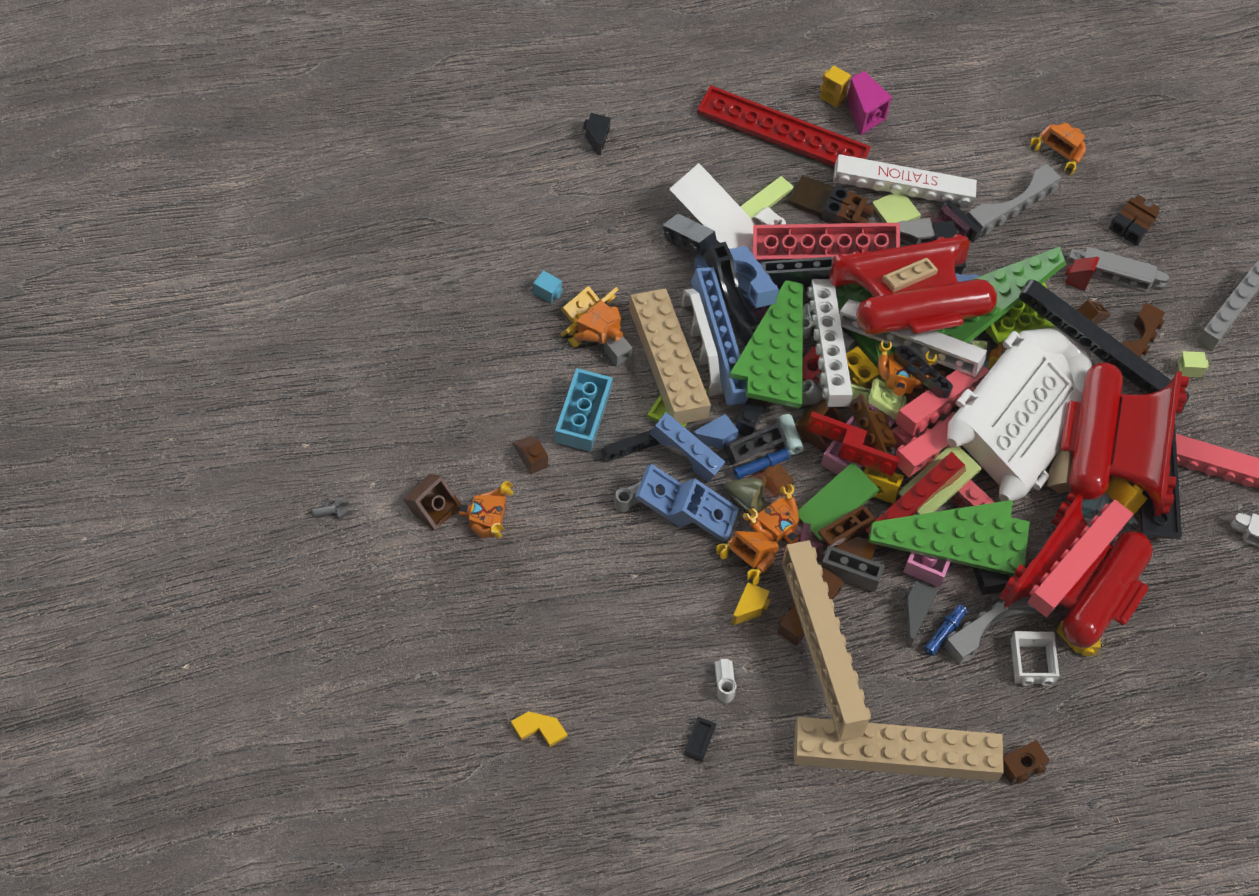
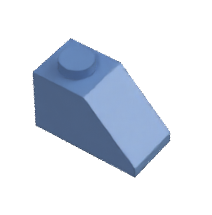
[694,414,738,449]

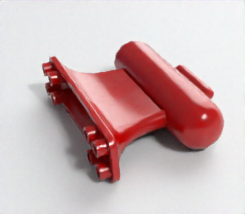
[830,234,997,335]
[1061,363,1189,517]
[999,490,1153,648]

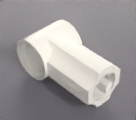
[715,659,736,703]

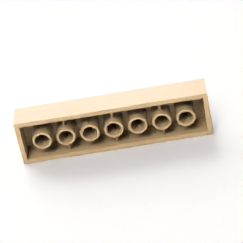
[629,288,711,424]

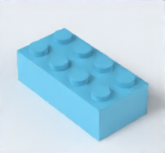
[554,368,613,452]

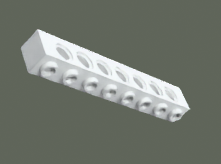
[807,279,853,407]

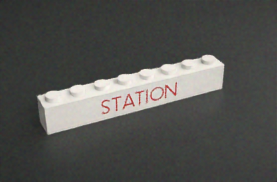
[833,154,977,207]

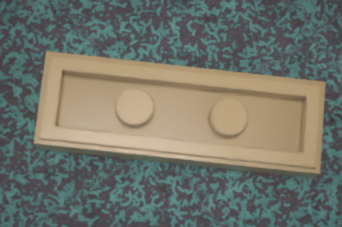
[882,258,938,293]

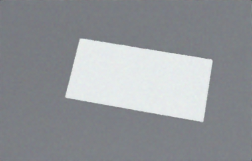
[670,163,757,253]

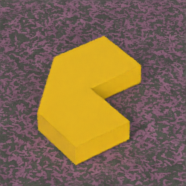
[511,711,568,747]

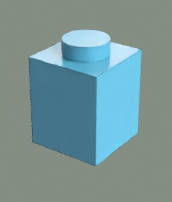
[533,270,563,304]

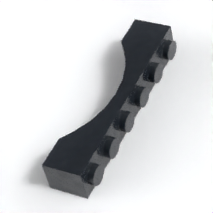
[703,241,761,347]

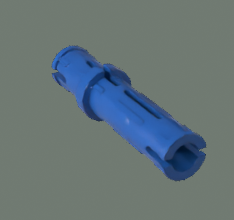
[733,448,790,480]
[924,604,968,656]

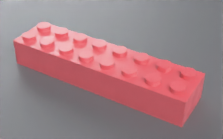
[753,223,900,265]

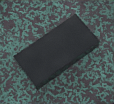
[683,716,717,762]

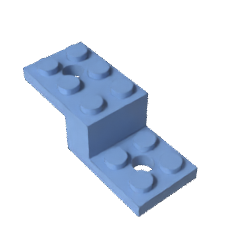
[635,464,739,542]

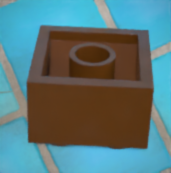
[795,400,846,453]
[403,474,461,531]

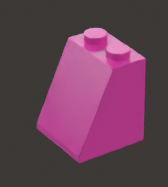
[846,71,892,135]

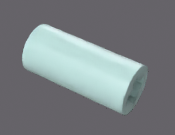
[776,414,804,455]

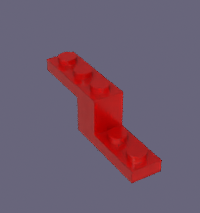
[806,411,899,476]

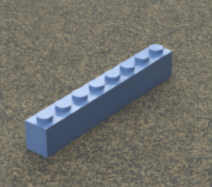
[691,267,748,405]

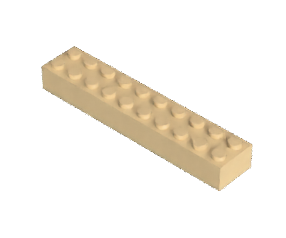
[782,540,871,742]
[794,717,1003,782]

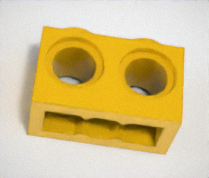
[820,65,851,108]
[846,347,880,388]

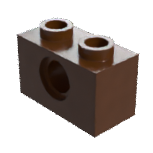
[1003,740,1050,785]

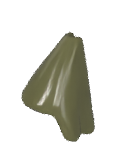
[724,478,766,515]

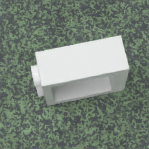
[1010,631,1059,686]

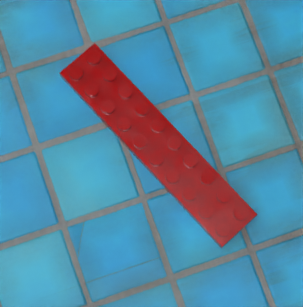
[697,85,871,167]

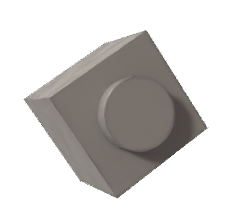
[604,336,633,367]

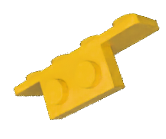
[560,286,619,337]

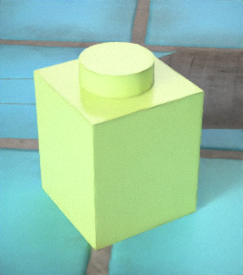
[1178,351,1209,377]

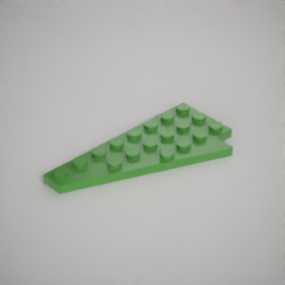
[729,280,803,408]

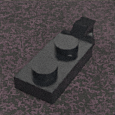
[939,200,981,242]

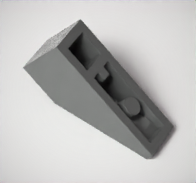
[904,581,937,647]

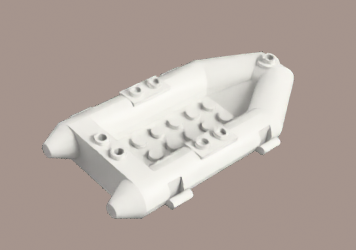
[947,327,1092,501]

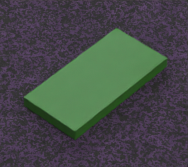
[798,462,879,542]

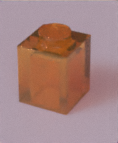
[762,463,794,498]

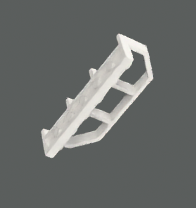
[682,288,724,396]

